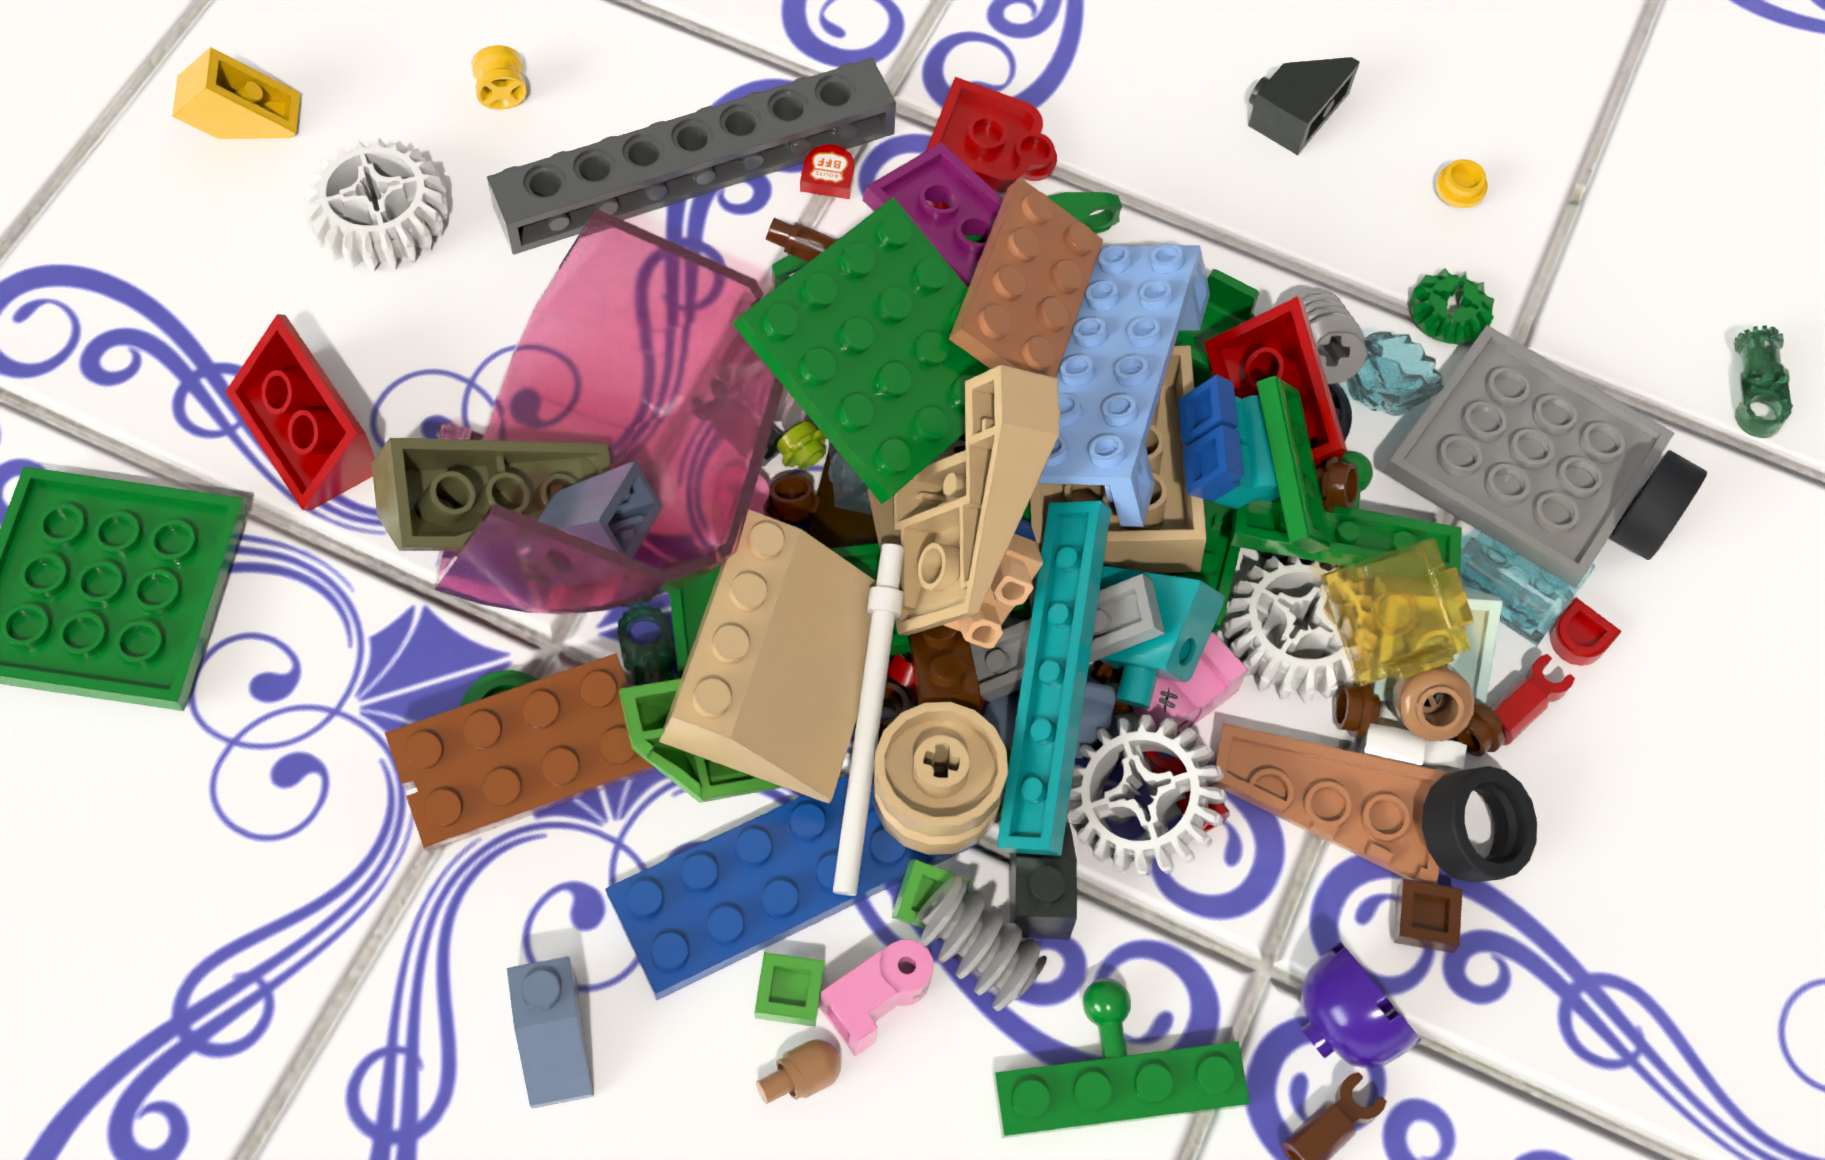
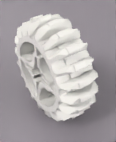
[303,137,448,272]
[1223,555,1377,703]
[1067,715,1227,877]

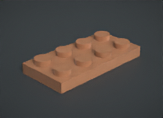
[949,177,1103,378]

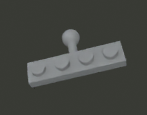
[970,550,1165,704]

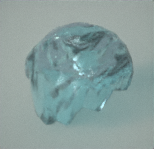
[1347,331,1444,416]

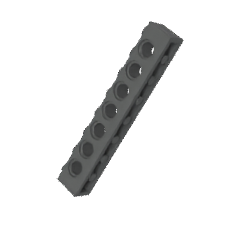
[486,57,896,255]

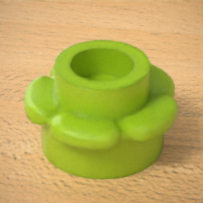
[776,421,826,470]

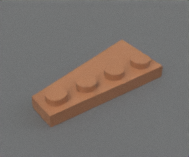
[1212,723,1449,885]

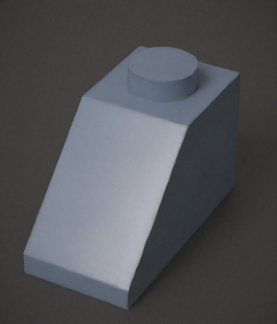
[506,956,594,1109]

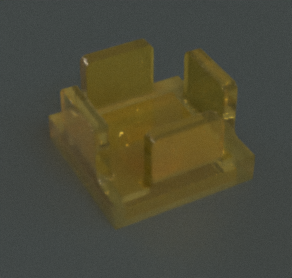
[1320,539,1474,686]

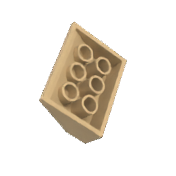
[1030,346,1206,573]
[659,508,876,804]

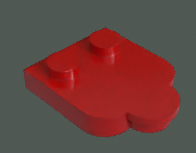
[926,76,1057,192]

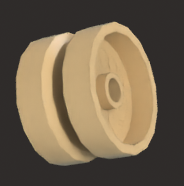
[873,702,1008,855]

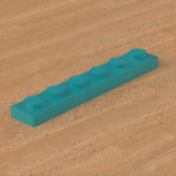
[997,501,1111,856]

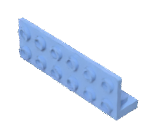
[1038,244,1210,527]

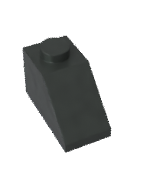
[1248,57,1360,156]
[1010,823,1077,940]

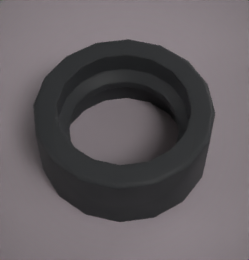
[1611,450,1707,560]
[1422,766,1537,882]

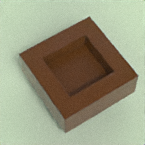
[1394,879,1463,953]

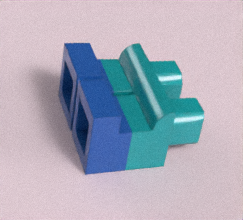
[1177,375,1280,509]

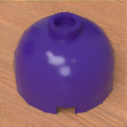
[1300,941,1421,1069]

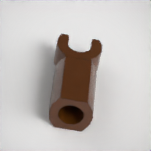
[1281,1072,1387,1160]

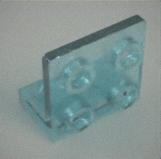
[1456,532,1595,646]

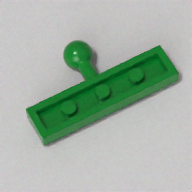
[1230,451,1462,586]
[993,978,1250,1139]

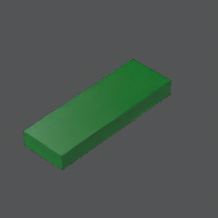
[1257,375,1331,554]

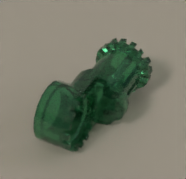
[1734,325,1793,438]
[617,604,675,686]

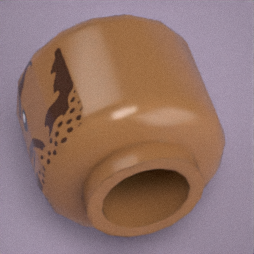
[1392,660,1475,741]

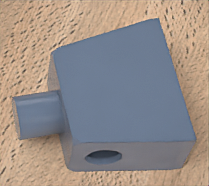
[518,461,663,580]

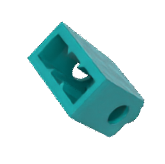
[1098,566,1225,709]

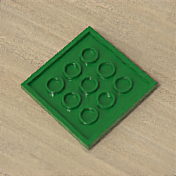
[732,197,991,504]
[0,466,248,711]

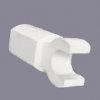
[1359,723,1467,773]

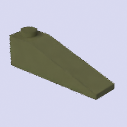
[371,438,611,551]

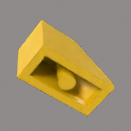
[172,47,300,139]

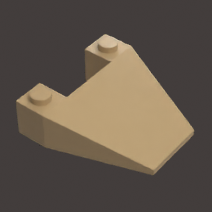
[866,365,1060,636]

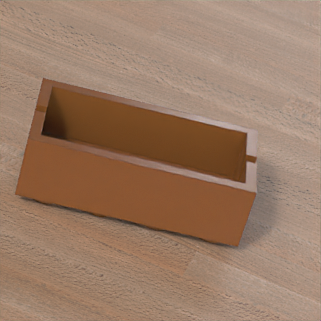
[385,653,655,852]

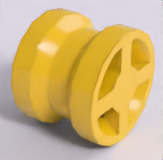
[471,45,527,110]

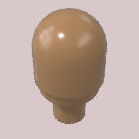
[756,1039,841,1104]

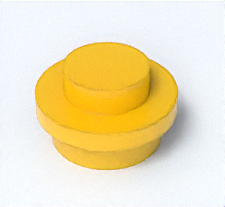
[1436,159,1488,208]

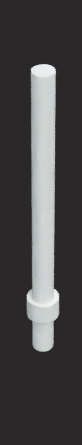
[833,544,904,896]

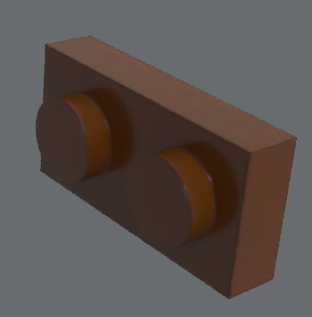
[908,625,981,711]

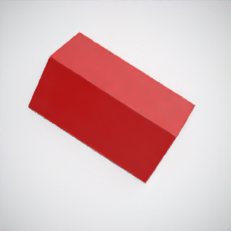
[1204,296,1347,469]
[225,314,375,511]

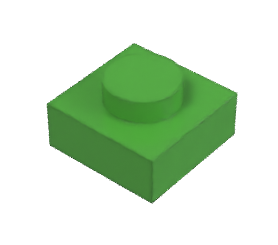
[891,860,971,929]
[754,952,825,1027]

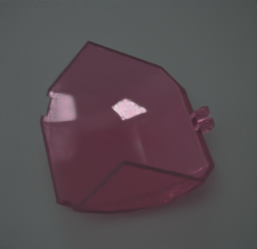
[434,208,784,614]

